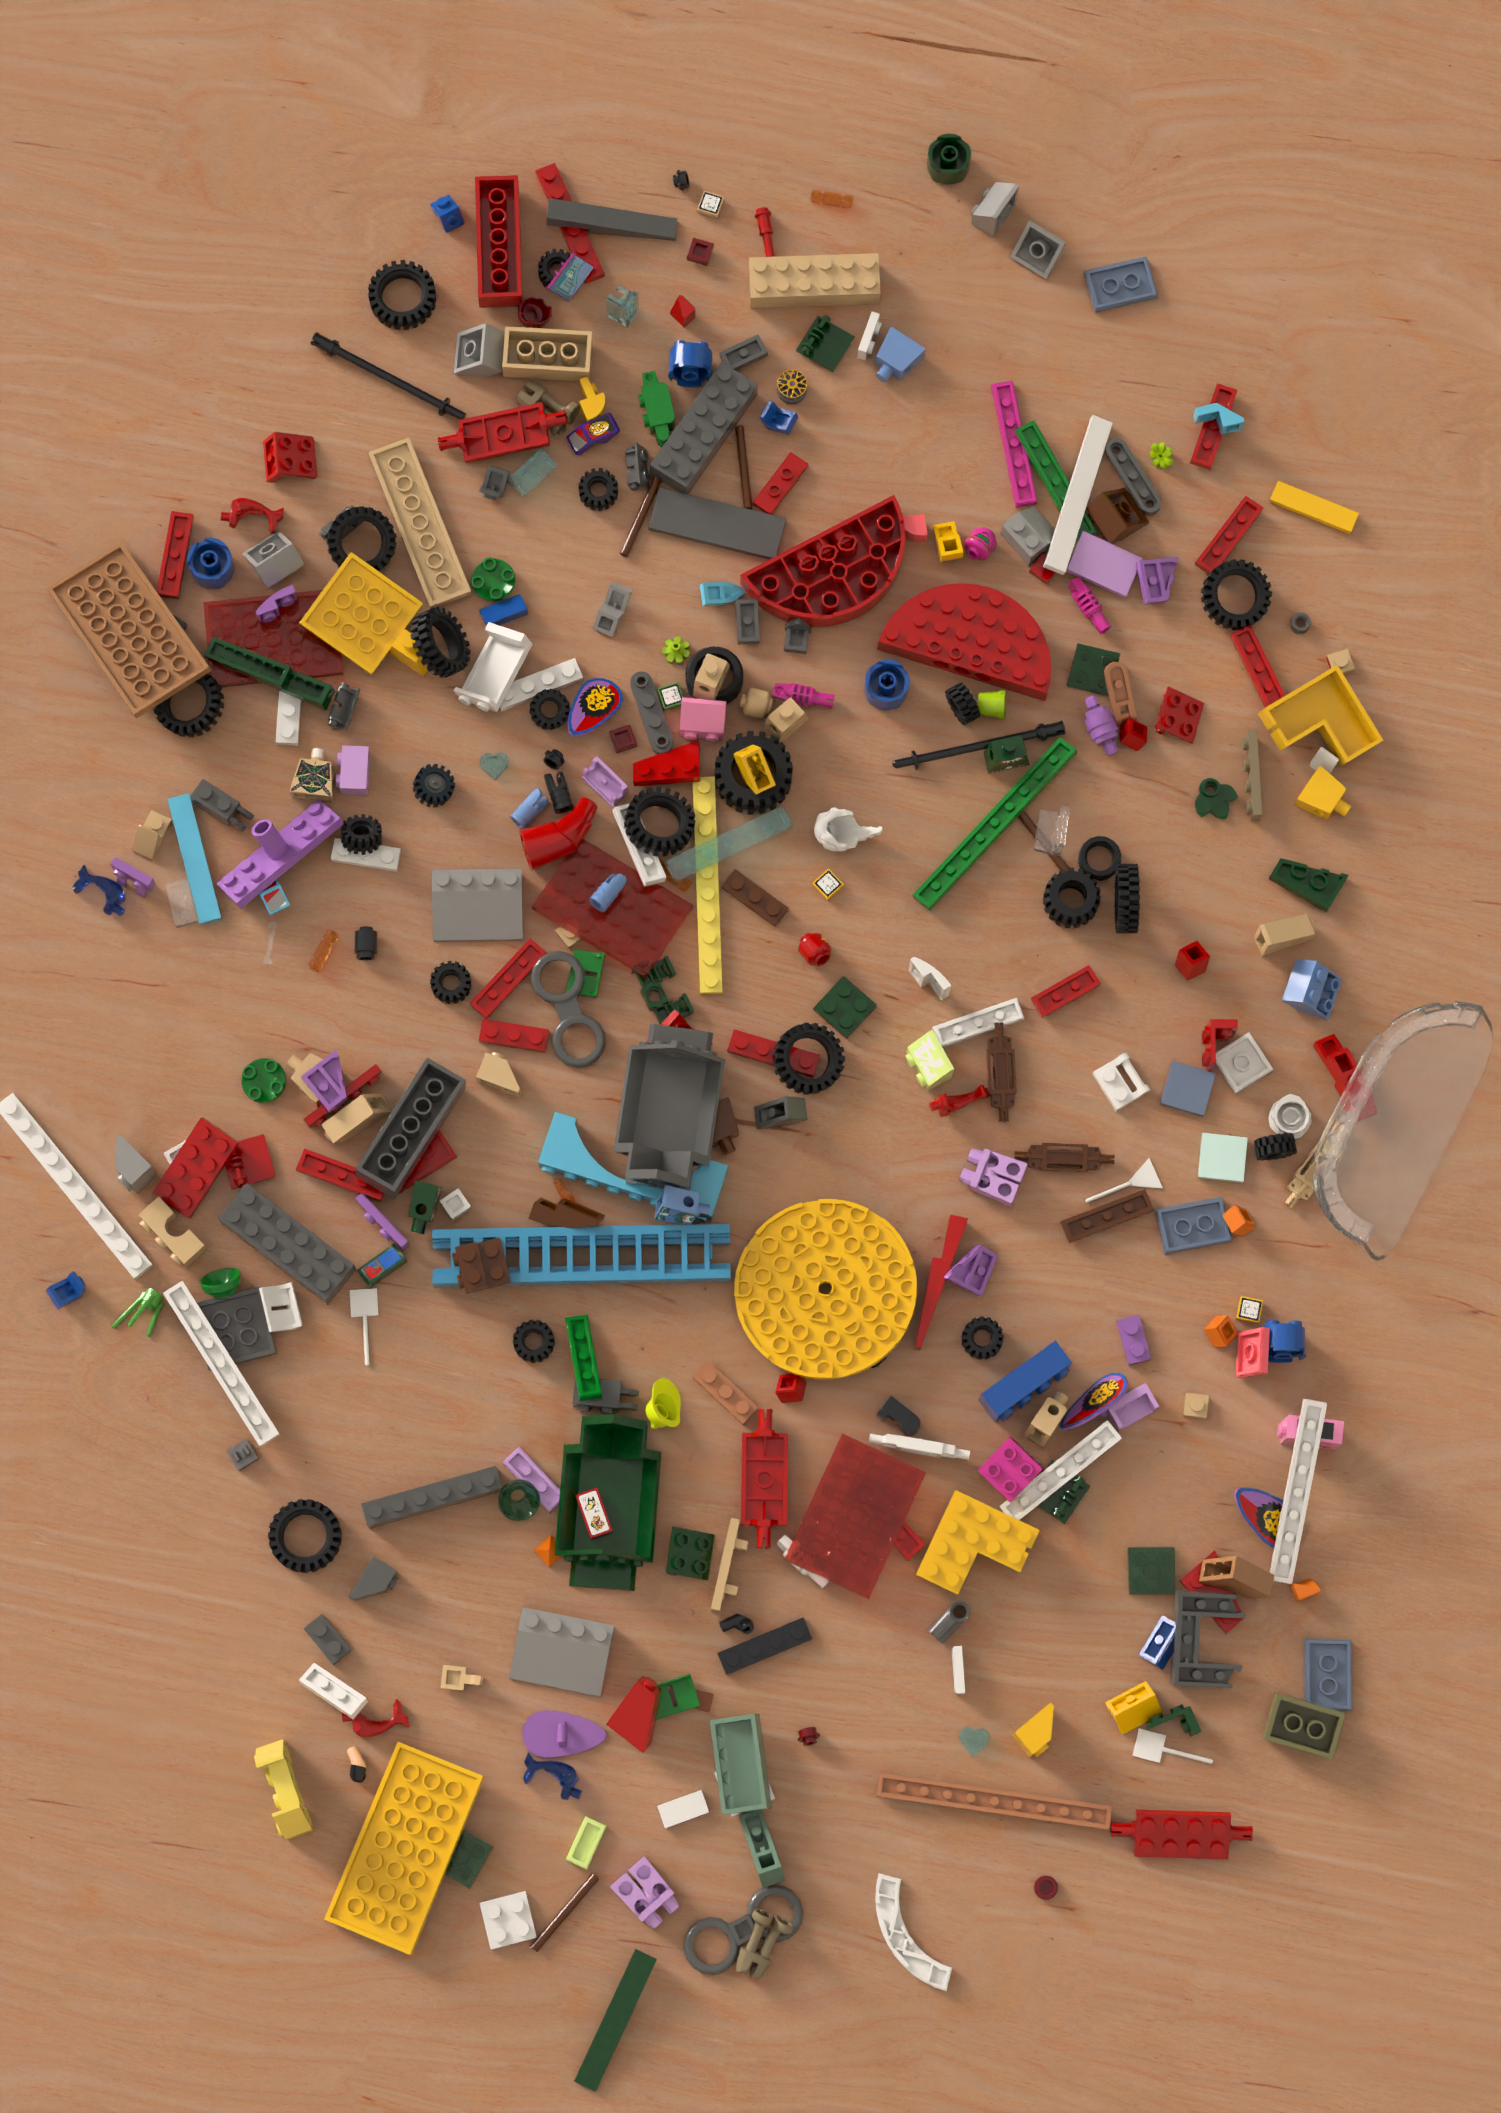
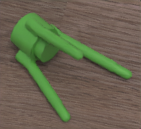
[112,1288,164,1337]

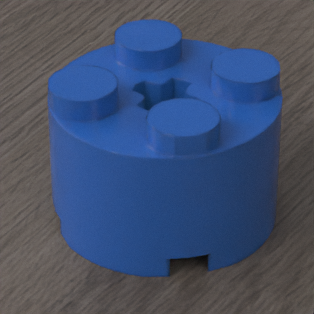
[668,340,712,387]
[187,538,234,589]
[864,659,910,710]
[1263,1320,1306,1363]

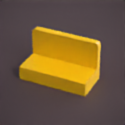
[1105,1681,1162,1735]

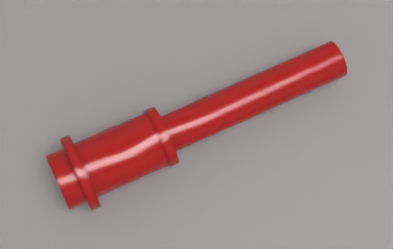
[754,207,775,257]

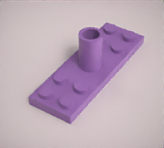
[216,799,344,909]

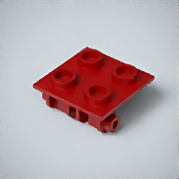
[1155,686,1204,744]
[225,1134,276,1189]

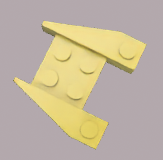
[254,1739,314,1840]

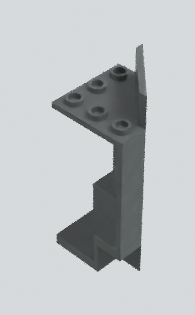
[613,1024,725,1191]

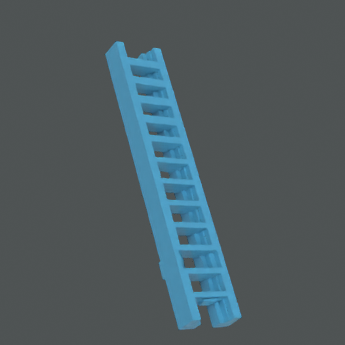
[432,1224,731,1288]

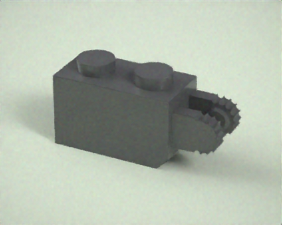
[190,779,254,832]

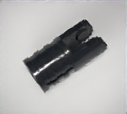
[544,771,574,814]

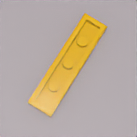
[1269,481,1359,534]

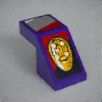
[566,413,620,455]

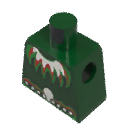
[983,735,1030,774]
[408,1181,442,1234]

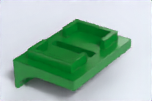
[566,949,606,998]
[656,1674,700,1720]

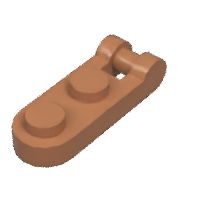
[1104,662,1137,725]

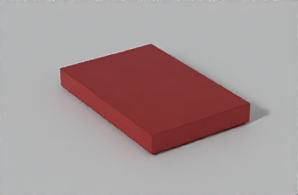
[399,1130,457,1194]

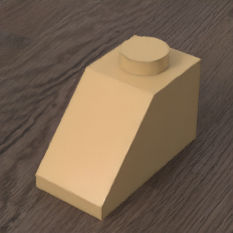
[476,1052,521,1097]

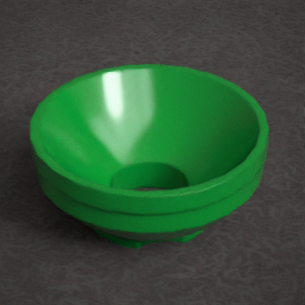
[199,1268,242,1299]

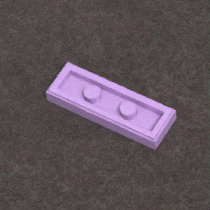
[502,1447,560,1513]

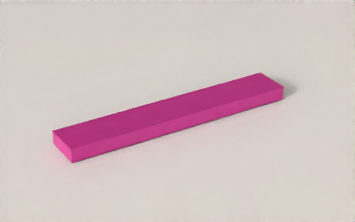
[991,381,1037,508]

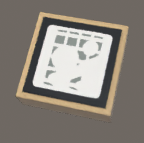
[697,191,724,219]

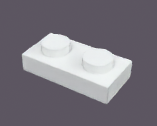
[857,312,882,360]

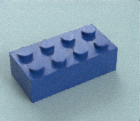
[979,1340,1072,1422]

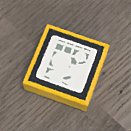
[812,869,844,901]
[1236,1296,1263,1324]

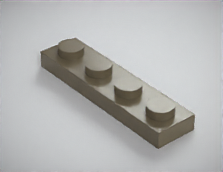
[1242,729,1262,821]

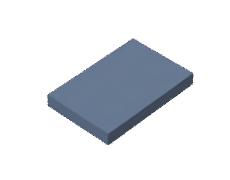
[1084,256,1158,313]
[1155,1197,1232,1255]
[1304,1639,1352,1711]

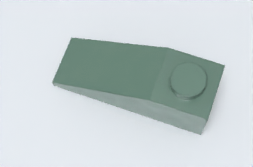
[739,1810,785,1888]

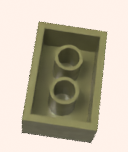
[1262,1691,1345,1760]

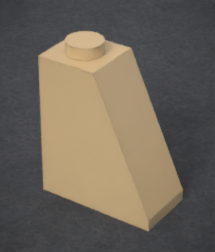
[1254,914,1316,957]
[322,1093,392,1143]

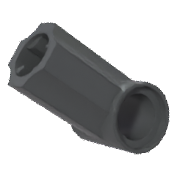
[928,1601,970,1644]

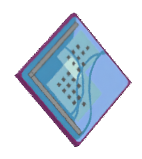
[547,253,594,301]

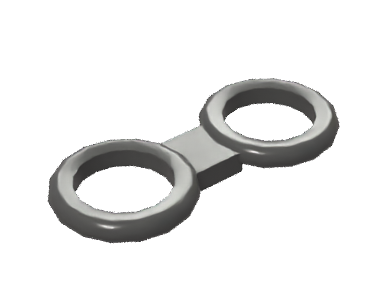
[531,951,606,1068]
[683,1885,803,1975]

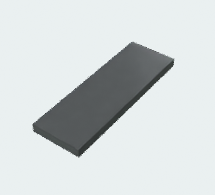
[648,487,786,560]

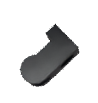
[876,1396,920,1436]

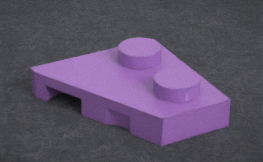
[1136,557,1178,605]
[301,1050,347,1113]
[944,1245,998,1296]

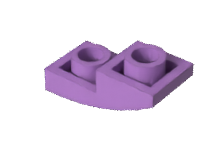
[256,584,298,623]

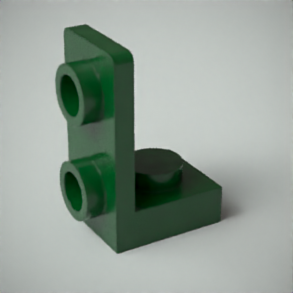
[1146,1704,1202,1737]

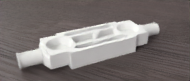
[869,1433,970,1460]

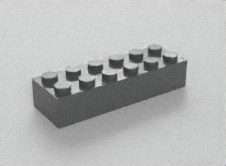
[650,362,758,494]
[355,1058,466,1199]
[218,1183,356,1305]

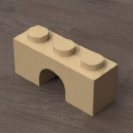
[138,1196,207,1268]

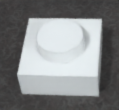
[440,1188,471,1221]

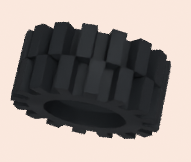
[538,249,570,290]
[579,468,618,511]
[945,682,981,726]
[529,689,570,730]
[341,814,382,855]
[430,961,472,1004]
[1254,1133,1297,1161]
[961,1316,1004,1360]
[513,1319,555,1363]

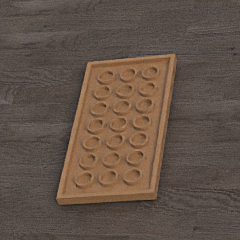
[47,542,211,718]

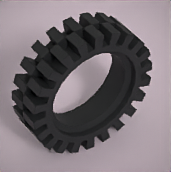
[368,260,436,330]
[326,506,397,571]
[1201,559,1272,630]
[410,607,471,678]
[153,674,224,737]
[624,787,696,857]
[1114,864,1140,933]
[772,1022,845,1095]
[268,1499,342,1573]

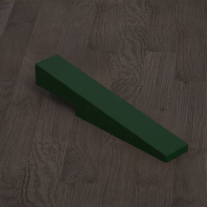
[204,637,336,711]
[574,1949,657,2092]

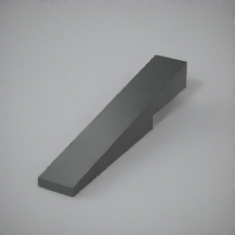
[547,198,677,241]

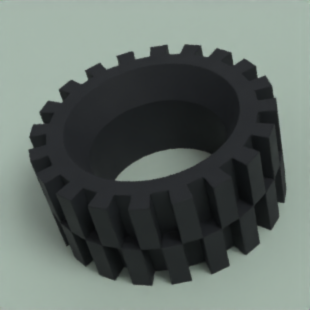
[715,731,793,815]

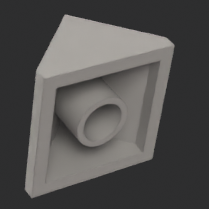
[1010,220,1066,279]

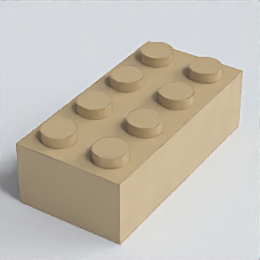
[502,326,593,382]

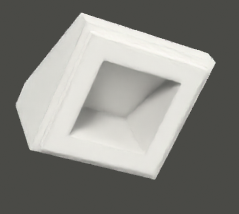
[1309,747,1339,773]

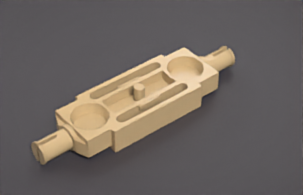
[1284,1125,1350,1209]

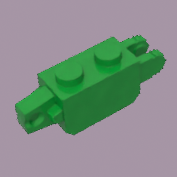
[638,371,675,447]

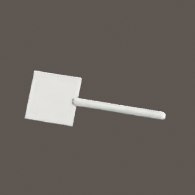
[350,1288,379,1366]
[1132,1728,1213,1764]

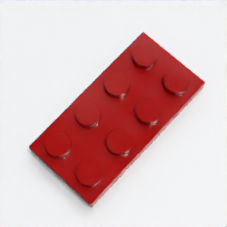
[152,1117,240,1218]

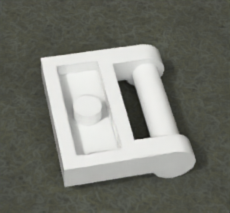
[1092,1052,1151,1111]

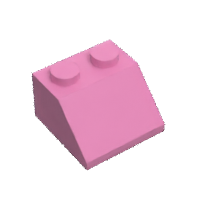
[679,697,726,742]

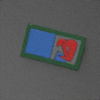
[357,1244,407,1288]

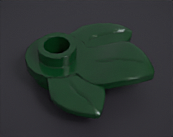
[1195,778,1238,819]

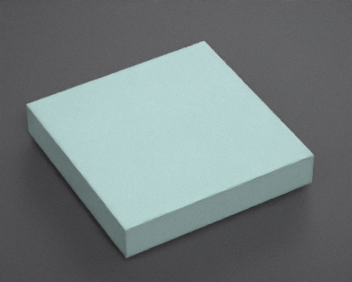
[1198,1133,1248,1183]

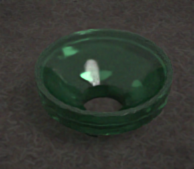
[498,1479,540,1521]

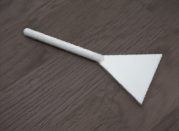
[1085,1158,1163,1203]

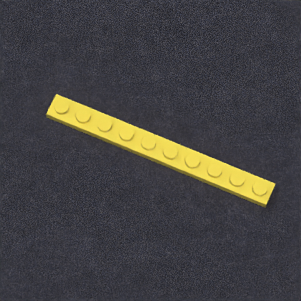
[693,777,723,995]

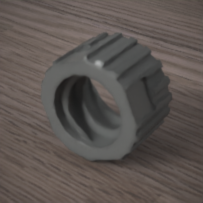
[1291,612,1311,634]

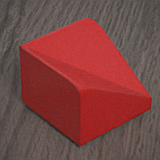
[670,295,695,328]
[1120,718,1147,751]
[775,1374,806,1403]

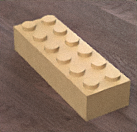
[749,253,881,308]

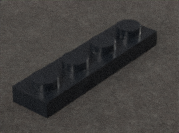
[717,1617,812,1675]

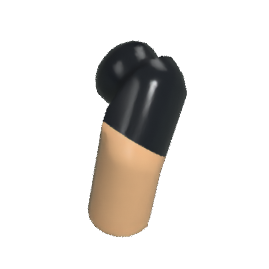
[347,1746,366,1783]

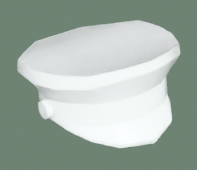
[1269,1094,1312,1139]

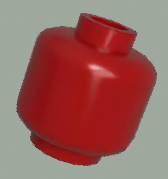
[798,933,831,966]

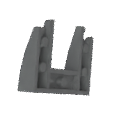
[1170,1590,1245,1688]

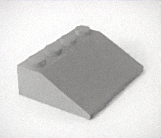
[432,869,523,942]
[509,1607,615,1697]

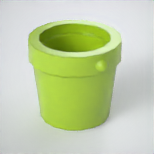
[978,690,1006,719]

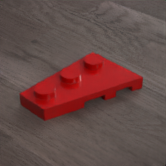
[1180,1550,1244,1634]

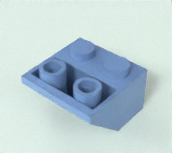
[1282,959,1342,1020]

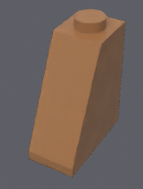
[1199,1556,1274,1599]

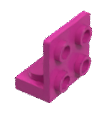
[978,1437,1044,1502]

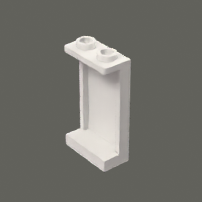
[454,622,533,712]

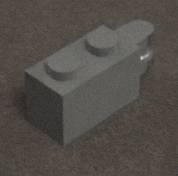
[572,1379,639,1414]

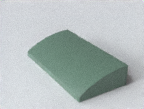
[710,1713,772,1815]

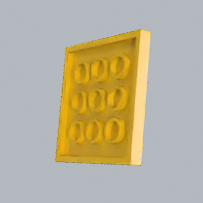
[299,552,423,675]

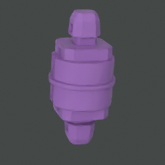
[1084,695,1119,756]

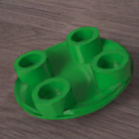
[471,557,515,601]
[241,1058,286,1103]

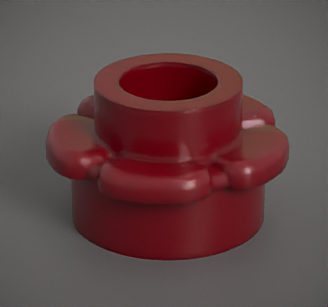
[797,1727,820,1746]

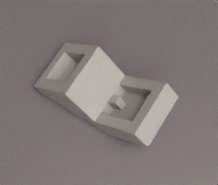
[593,582,633,637]

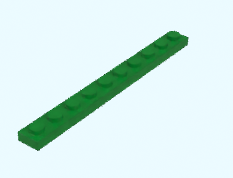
[913,737,1077,911]

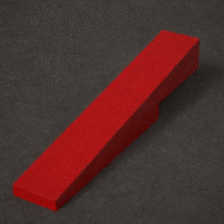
[915,1215,968,1350]

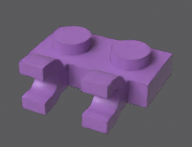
[110,857,156,898]

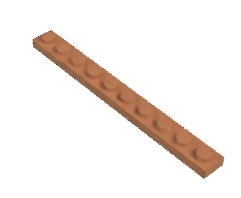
[876,1772,1112,1830]

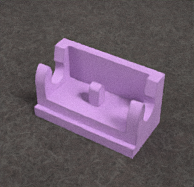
[581,756,628,808]

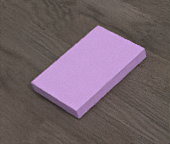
[1066,531,1142,598]

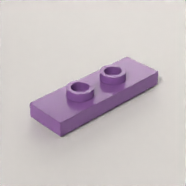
[355,1194,409,1251]

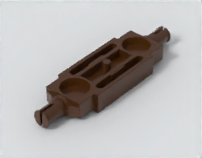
[986,1022,1017,1122]
[1014,1143,1115,1172]

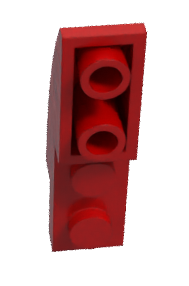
[1313,1034,1377,1122]

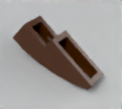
[529,1198,605,1228]

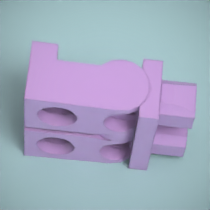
[959,1148,1027,1208]
[610,1856,679,1929]

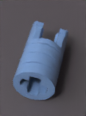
[510,788,549,829]
[589,874,627,912]

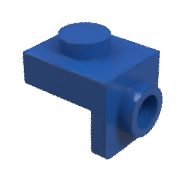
[430,195,465,233]
[760,400,799,435]
[46,1271,86,1309]

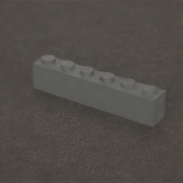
[361,1466,503,1529]

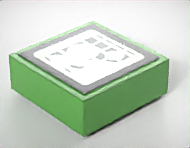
[657,682,684,711]

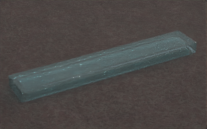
[665,806,793,882]

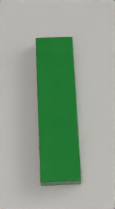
[565,1315,602,1401]

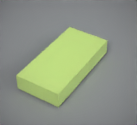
[566,1816,607,1870]

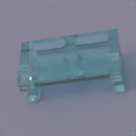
[606,286,639,328]
[508,448,557,496]

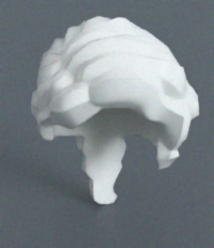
[814,807,883,852]

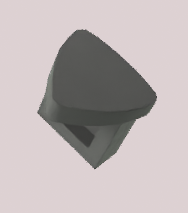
[784,618,812,654]

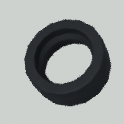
[1078,836,1121,881]

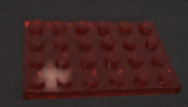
[203,590,344,687]
[532,839,693,978]
[784,1433,926,1599]

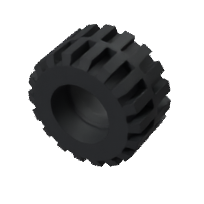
[1043,868,1101,929]

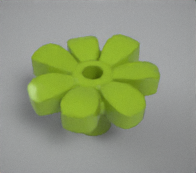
[1150,442,1173,469]
[662,636,690,664]

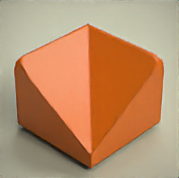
[1223,1205,1256,1236]
[1204,1315,1238,1348]
[1290,1578,1321,1602]

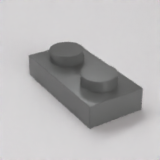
[720,335,768,371]
[736,599,760,644]
[304,1614,352,1665]

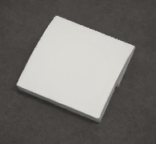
[908,957,951,1001]

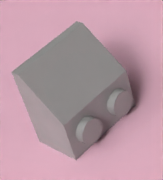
[971,182,1019,237]
[453,323,505,377]
[1000,507,1055,566]
[242,530,304,588]
[116,1135,157,1194]

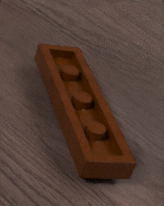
[1061,1189,1154,1243]

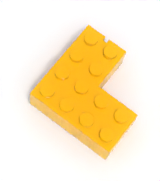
[1257,665,1384,767]
[916,1490,1040,1594]

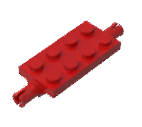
[438,402,568,464]
[741,1409,788,1549]
[1110,1809,1253,1860]

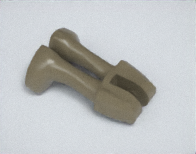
[515,380,580,437]
[736,1908,794,1980]

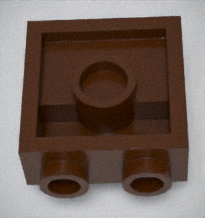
[452,1238,511,1294]

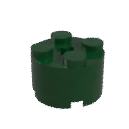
[927,134,971,184]

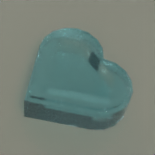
[480,752,509,781]
[959,1727,990,1757]

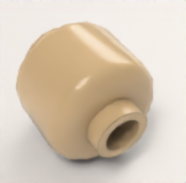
[739,688,773,719]

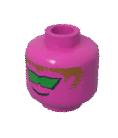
[964,527,997,560]

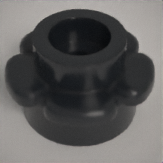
[673,170,689,191]
[543,749,565,770]

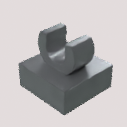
[227,1439,259,1471]

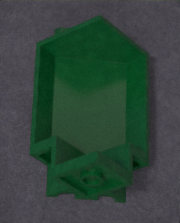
[555,1414,662,1591]

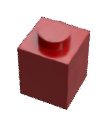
[1175,941,1210,981]

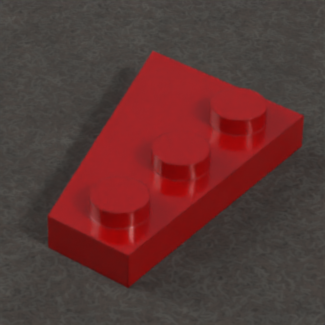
[633,740,700,786]

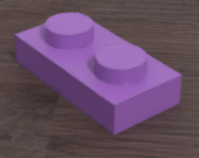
[1116,1315,1151,1365]

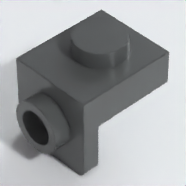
[479,465,511,500]

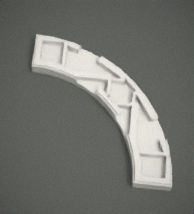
[875,1873,952,1991]

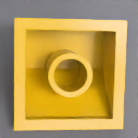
[1012,1703,1054,1757]

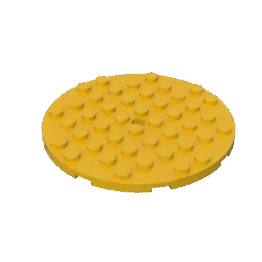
[734,1199,917,1379]

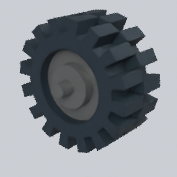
[413,764,455,807]

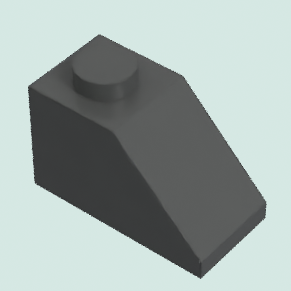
[754,1096,808,1129]
[349,1557,399,1601]

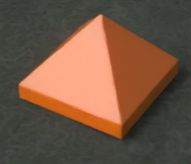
[534,1535,561,1567]

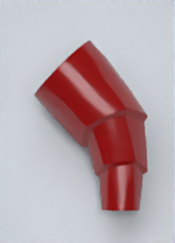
[519,797,598,871]

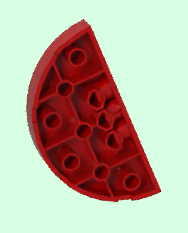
[740,495,905,627]
[877,583,1051,701]

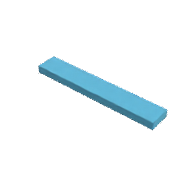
[167,793,222,925]

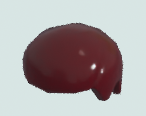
[518,297,552,328]

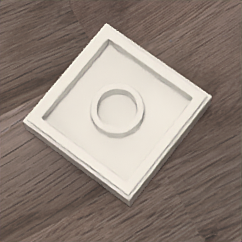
[1216,1032,1274,1094]

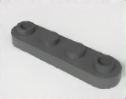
[1105,438,1161,515]
[630,672,673,754]

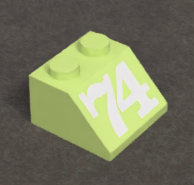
[905,1030,954,1091]

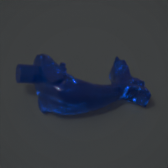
[73,865,126,916]
[523,1752,582,1800]

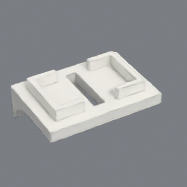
[259,1282,303,1332]

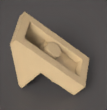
[132,810,172,860]

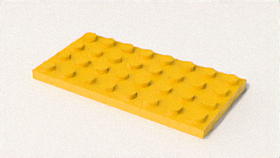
[324,1742,484,1956]

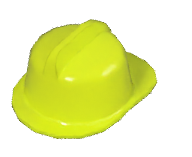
[645,1378,681,1429]

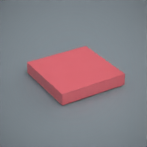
[1236,1327,1270,1378]

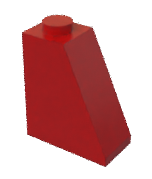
[606,1676,661,1753]

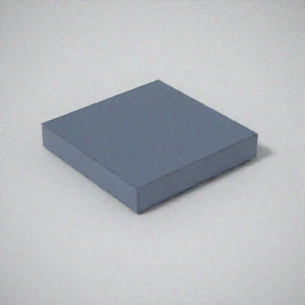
[1160,1061,1216,1117]

